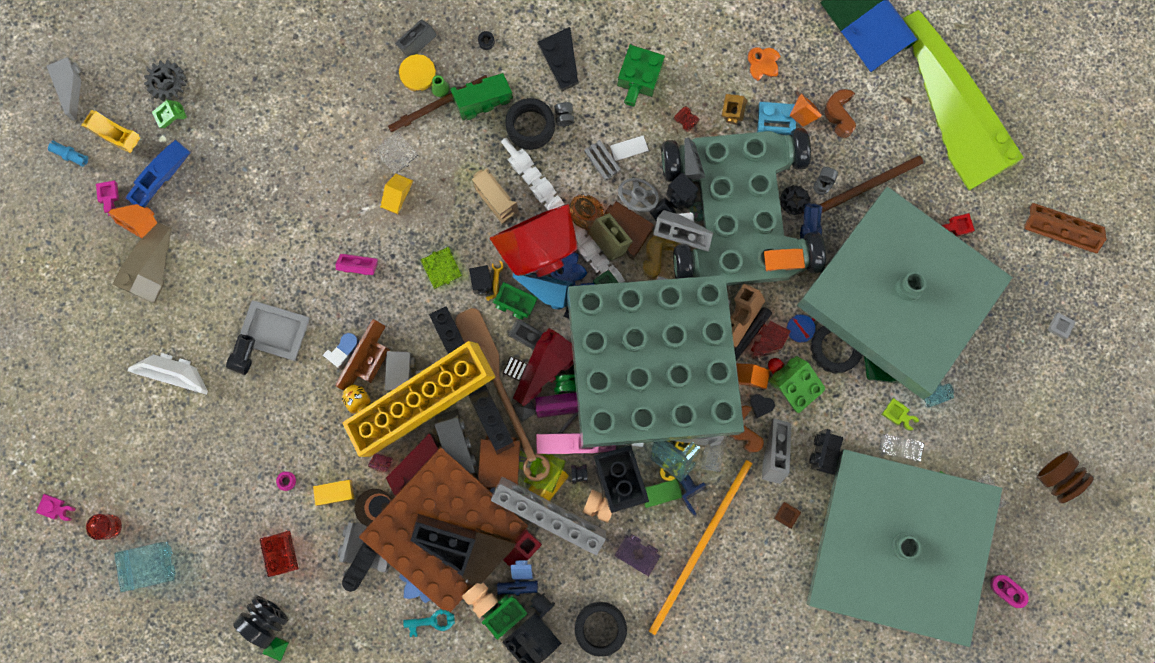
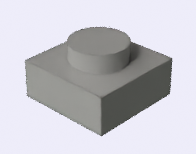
[1047,313,1075,339]

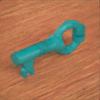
[403,609,455,637]

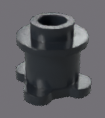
[530,592,555,619]

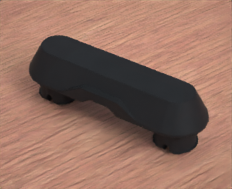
[342,542,377,592]

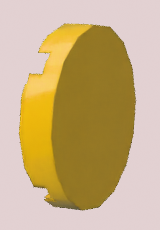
[399,54,436,91]

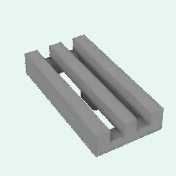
[584,140,621,181]

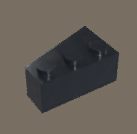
[411,514,476,577]

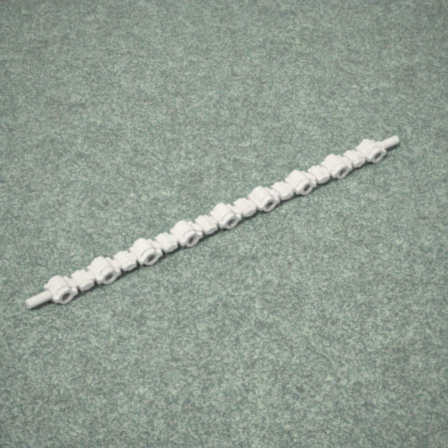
[501,138,625,283]

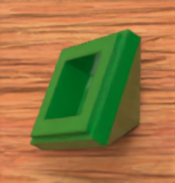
[262,637,289,661]

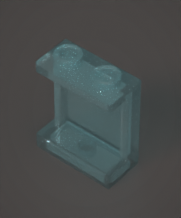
[114,542,175,593]

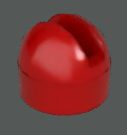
[768,358,785,374]

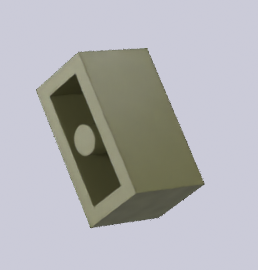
[588,213,633,261]

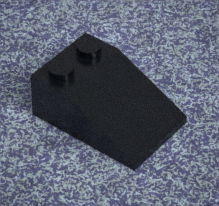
[592,445,649,513]

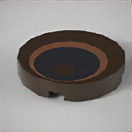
[354,488,392,527]

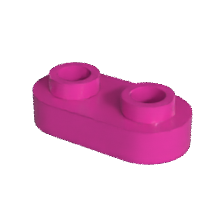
[990,575,1029,608]

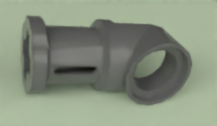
[813,167,838,195]

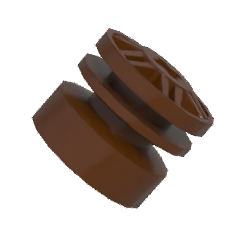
[1037,451,1094,504]

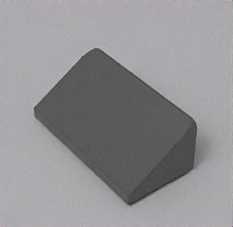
[395,19,436,57]

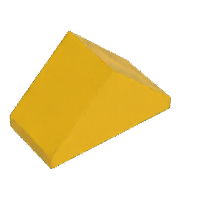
[380,174,413,215]

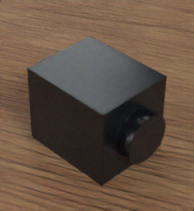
[469,265,493,296]

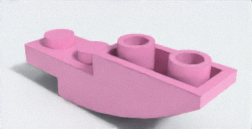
[536,433,616,454]

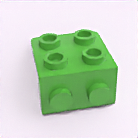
[768,356,825,413]

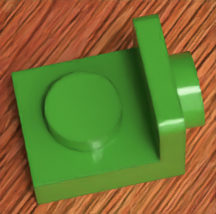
[152,100,187,129]

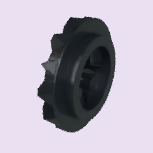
[780,185,811,215]

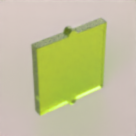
[420,247,462,289]
[524,454,566,493]

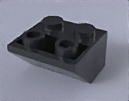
[502,613,562,663]

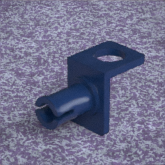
[677,471,706,518]

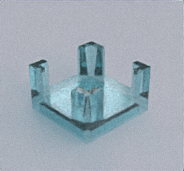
[650,441,700,482]

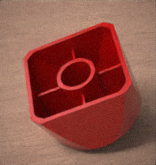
[490,204,578,277]

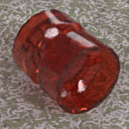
[86,514,122,540]

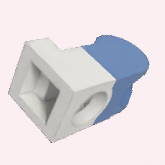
[323,333,360,369]

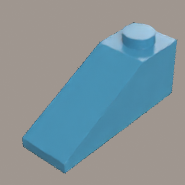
[513,273,573,310]

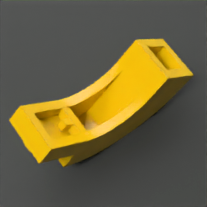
[81,110,140,153]

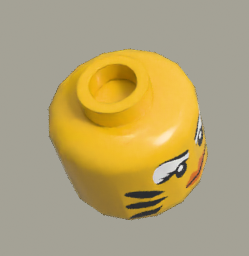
[342,385,371,414]

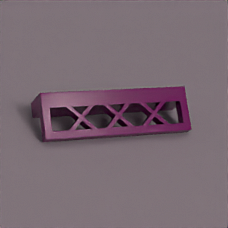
[535,392,578,418]

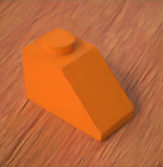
[108,204,157,239]

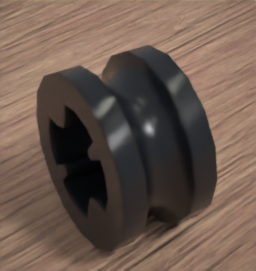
[478,31,495,50]

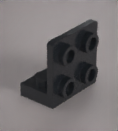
[809,429,843,475]

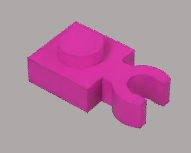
[36,494,76,521]

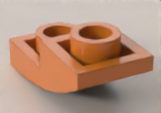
[764,249,805,272]

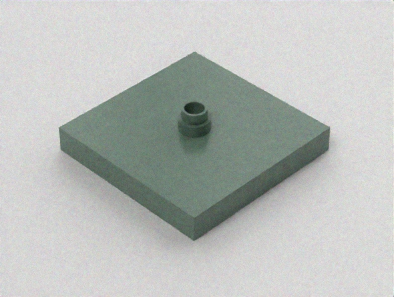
[797,186,1013,400]
[806,449,1003,647]

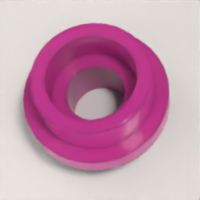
[276,471,296,491]

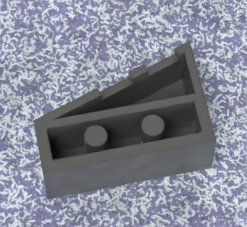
[435,409,477,473]

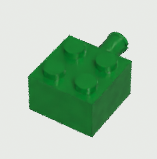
[617,44,665,107]

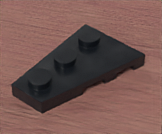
[537,27,578,91]

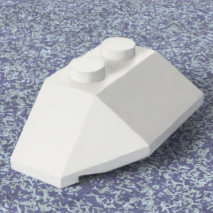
[128,353,208,395]

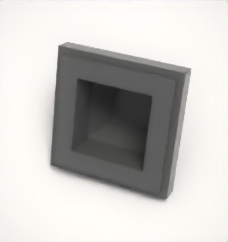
[512,401,537,422]

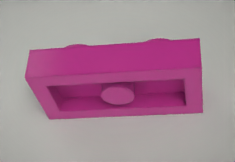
[335,254,378,275]

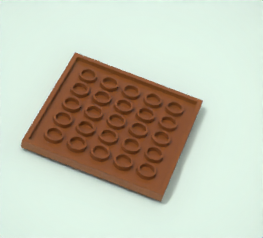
[359,447,528,613]

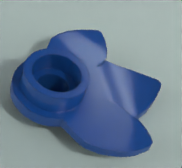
[550,253,587,285]

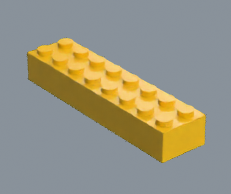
[342,341,496,457]

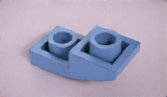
[511,560,533,580]

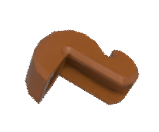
[824,89,856,138]
[730,405,764,453]

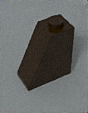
[461,528,515,585]

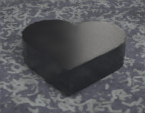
[749,394,775,418]

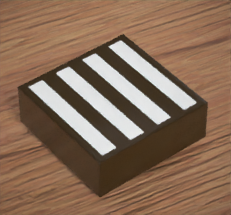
[503,356,527,382]

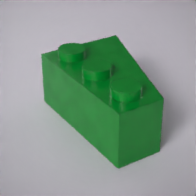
[450,73,513,121]

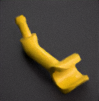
[485,260,503,301]

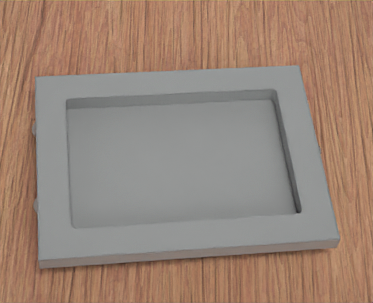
[240,300,310,361]

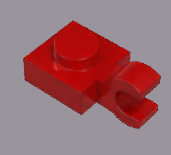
[941,213,975,236]

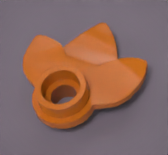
[748,47,781,81]

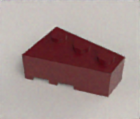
[386,433,439,496]

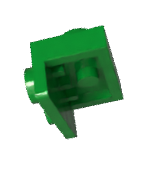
[493,282,538,320]
[481,595,528,640]

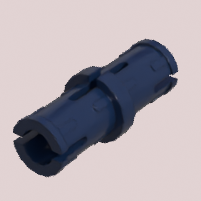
[497,580,538,596]

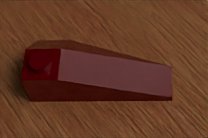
[513,328,574,406]

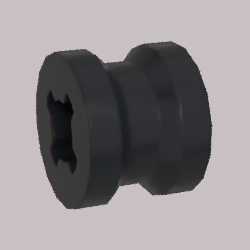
[571,464,588,484]

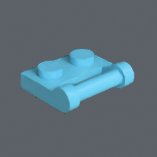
[757,102,796,135]

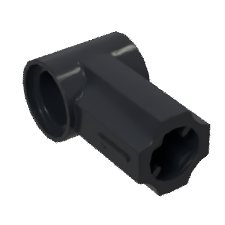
[226,334,256,375]

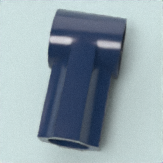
[800,204,822,239]

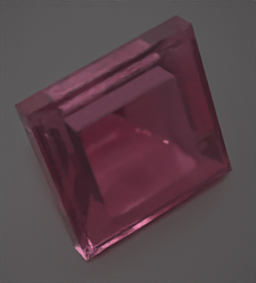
[368,453,393,472]

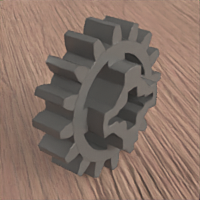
[144,60,186,101]

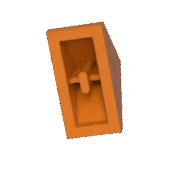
[790,93,822,127]
[736,363,770,389]

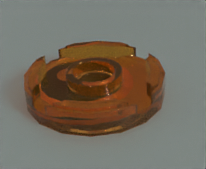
[569,194,605,230]

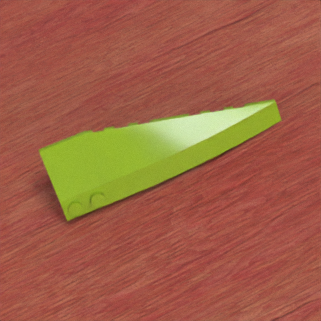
[903,10,1024,191]

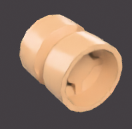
[583,489,612,523]
[462,582,499,618]

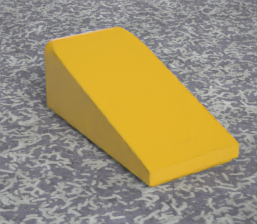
[313,480,354,506]

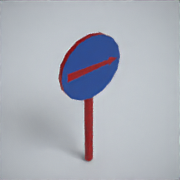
[787,315,815,343]

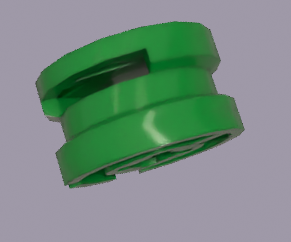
[553,375,576,394]

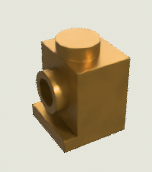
[722,94,748,124]

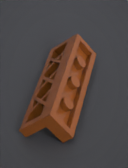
[1024,203,1107,254]

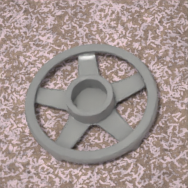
[618,178,659,212]

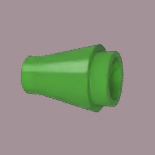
[431,75,450,97]

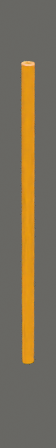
[649,460,753,635]

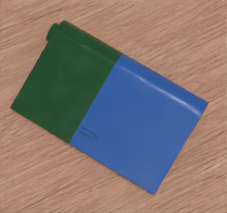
[820,0,918,72]

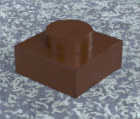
[773,502,801,529]

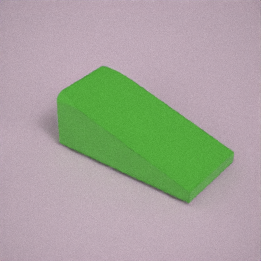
[644,479,682,508]

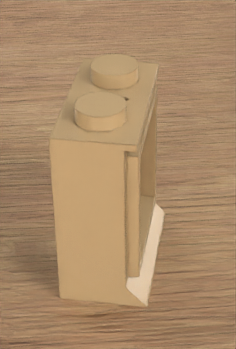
[472,168,519,224]

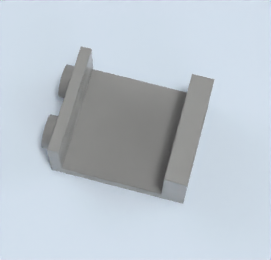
[338,522,390,572]

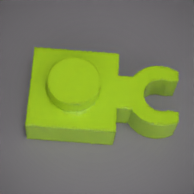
[881,398,919,431]

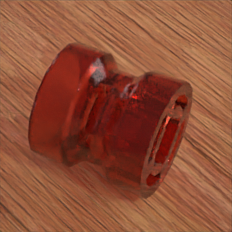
[674,106,700,132]

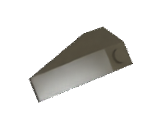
[113,222,171,303]

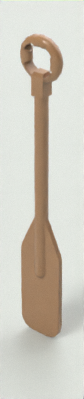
[455,308,550,481]

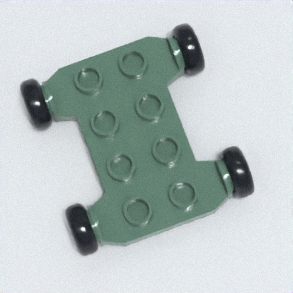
[661,128,826,286]

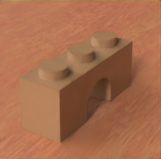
[730,284,766,348]

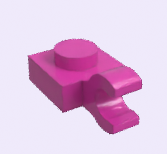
[96,180,119,216]

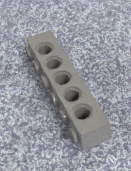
[491,477,606,556]

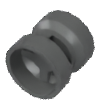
[554,102,575,126]

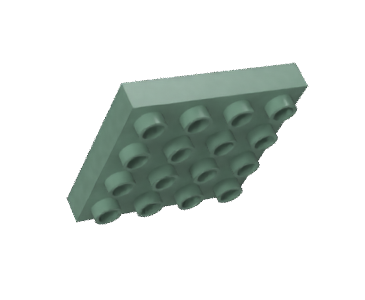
[567,275,744,448]

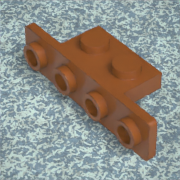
[335,319,390,391]

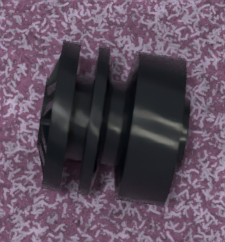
[233,595,289,649]

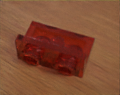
[260,531,299,577]

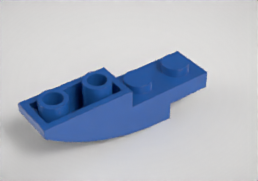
[125,140,191,208]

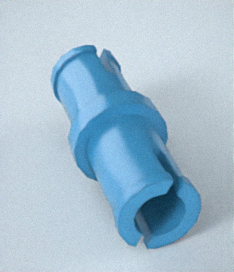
[48,140,89,167]

